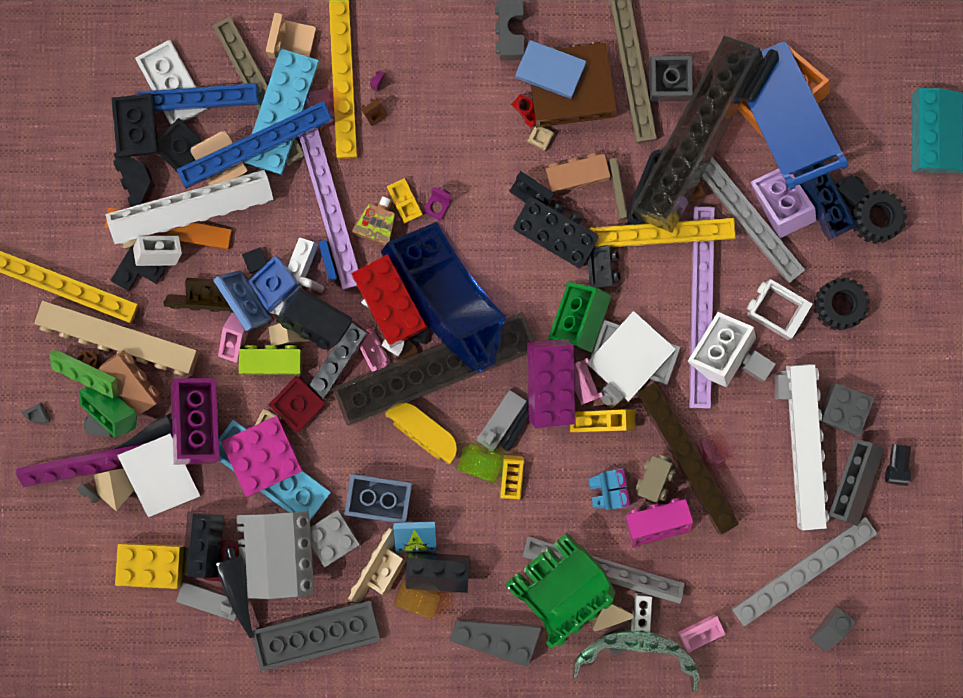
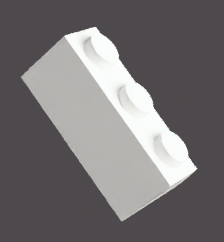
[688,312,756,387]

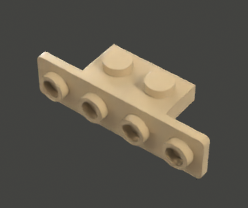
[348,528,406,603]

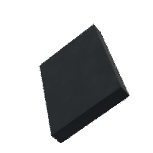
[111,93,159,158]

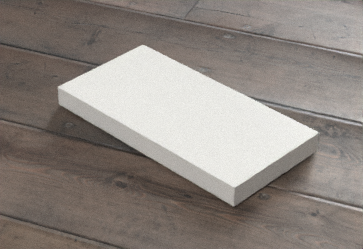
[135,40,208,125]

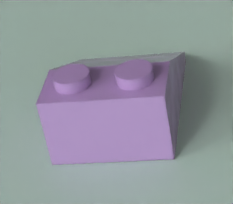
[750,168,816,238]

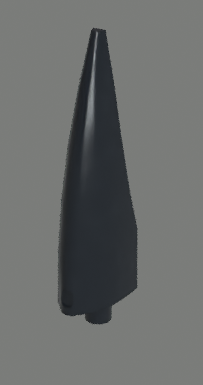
[112,413,173,450]
[215,547,253,638]

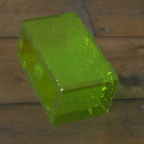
[456,444,503,483]

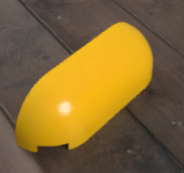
[385,403,457,464]

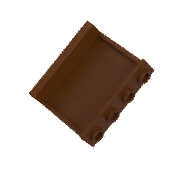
[530,42,617,128]

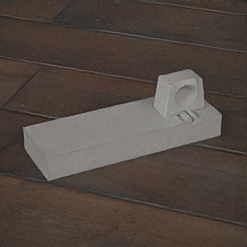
[476,390,526,452]
[176,581,236,621]

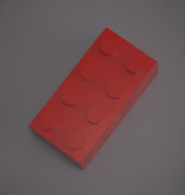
[351,254,426,348]

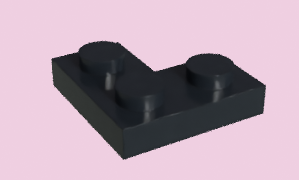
[110,247,167,291]

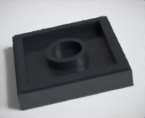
[157,118,202,173]

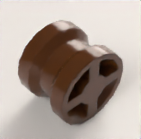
[77,351,101,369]

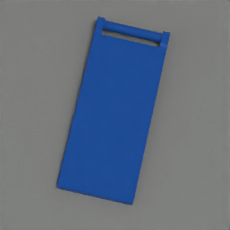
[730,41,849,191]

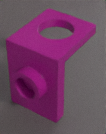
[423,186,452,221]

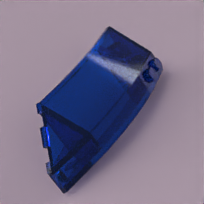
[381,222,506,374]

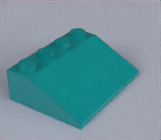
[912,88,963,173]

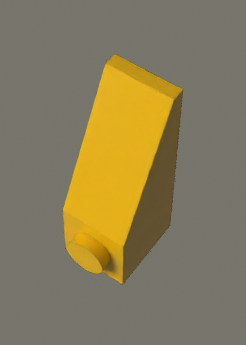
[570,410,636,432]

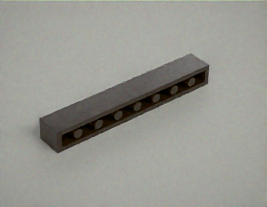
[636,382,739,535]

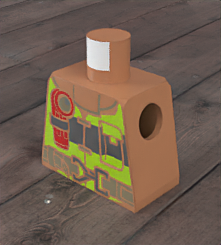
[352,197,396,248]

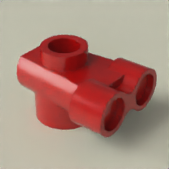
[511,93,535,128]

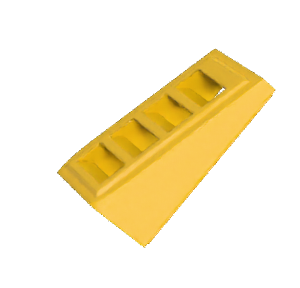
[500,455,524,500]

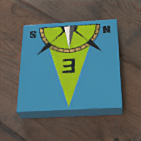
[393,522,437,552]

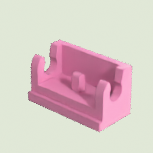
[360,328,391,373]
[574,358,603,405]
[678,614,725,653]

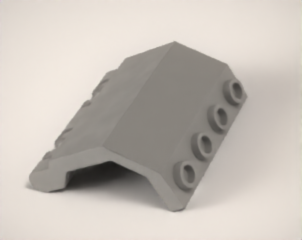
[237,511,314,599]

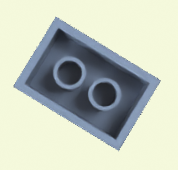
[344,474,413,523]

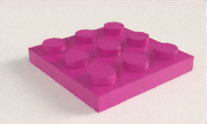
[221,416,303,497]

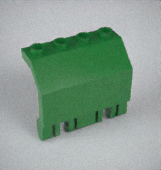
[506,533,615,649]

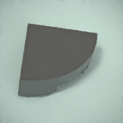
[22,403,50,423]
[77,483,101,503]

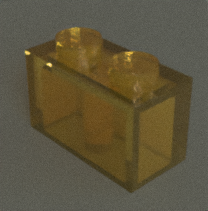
[394,580,441,620]

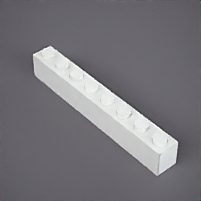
[106,170,273,244]
[786,364,829,530]

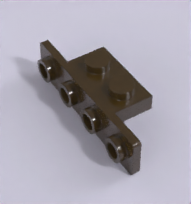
[163,277,234,313]

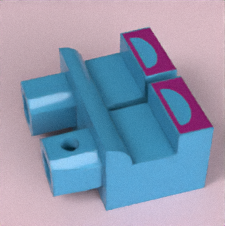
[588,468,630,510]

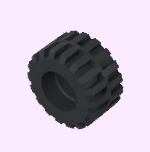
[851,190,907,244]
[814,278,870,330]

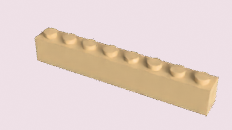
[34,301,200,376]

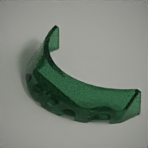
[573,631,700,692]

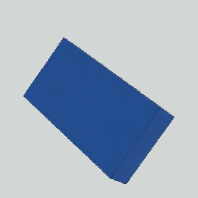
[319,240,339,282]

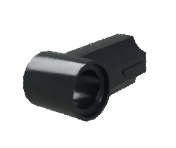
[885,444,911,486]

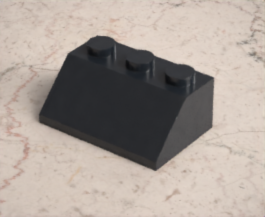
[276,288,353,351]
[182,512,224,578]
[406,552,470,593]

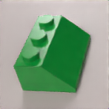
[548,282,611,353]

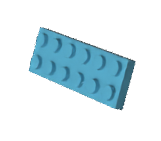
[243,48,319,175]
[218,420,331,520]

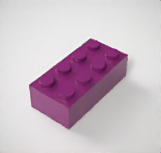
[527,339,575,428]
[171,378,219,465]

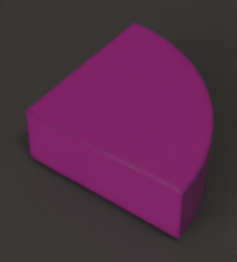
[370,71,386,92]

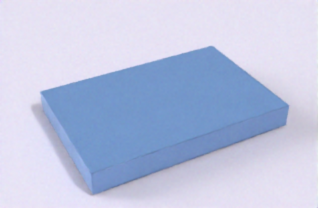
[515,40,586,99]
[213,270,272,331]

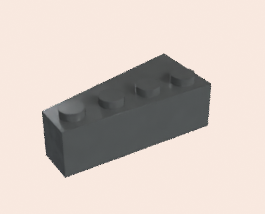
[450,618,541,667]

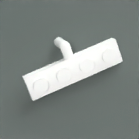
[271,238,324,315]

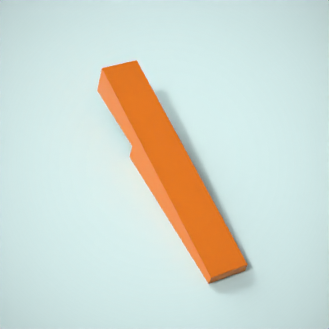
[104,208,232,250]

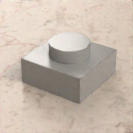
[599,382,624,409]

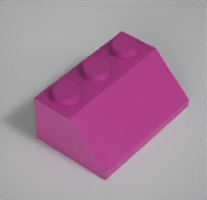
[626,498,693,547]

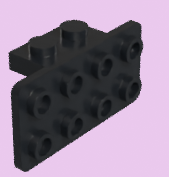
[513,196,599,268]

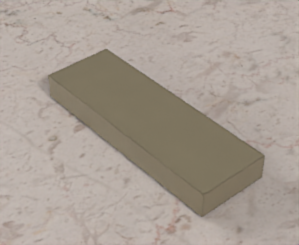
[608,158,627,221]

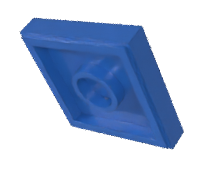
[248,255,300,312]

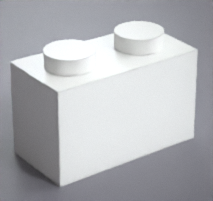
[133,236,182,266]

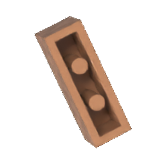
[545,153,610,194]
[99,350,160,416]

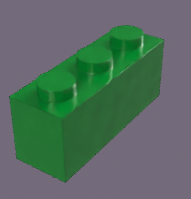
[79,387,137,438]

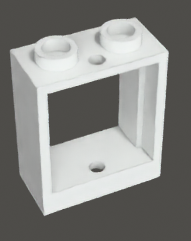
[746,279,812,340]

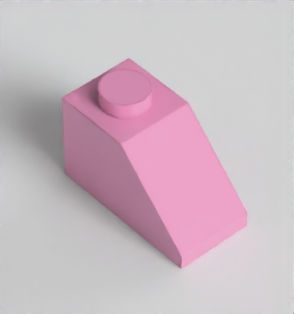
[218,313,249,363]

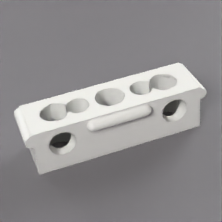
[631,593,652,651]

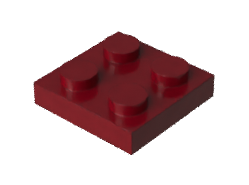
[268,376,326,433]

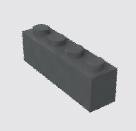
[829,439,884,526]

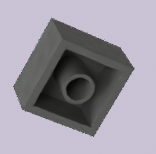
[649,56,693,102]
[819,383,874,436]

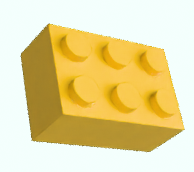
[115,543,184,589]

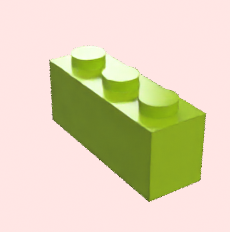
[239,345,303,375]

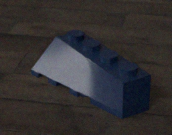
[793,162,857,241]

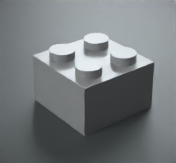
[310,509,361,567]

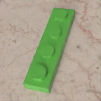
[49,350,119,398]

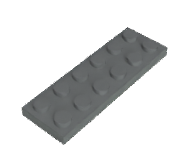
[252,600,381,672]

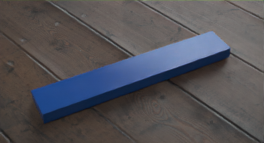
[138,83,259,112]

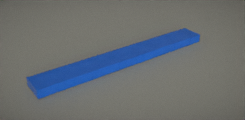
[176,101,333,189]

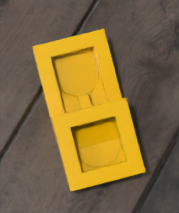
[386,178,422,223]

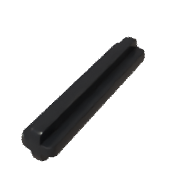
[743,49,779,102]
[501,400,529,451]

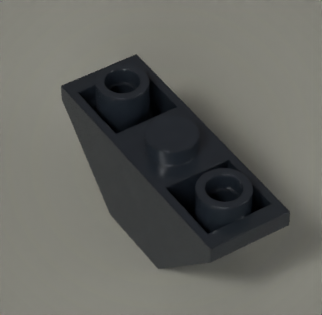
[113,153,155,207]

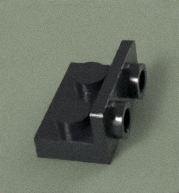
[509,171,554,205]
[587,246,621,288]

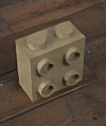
[636,455,677,504]

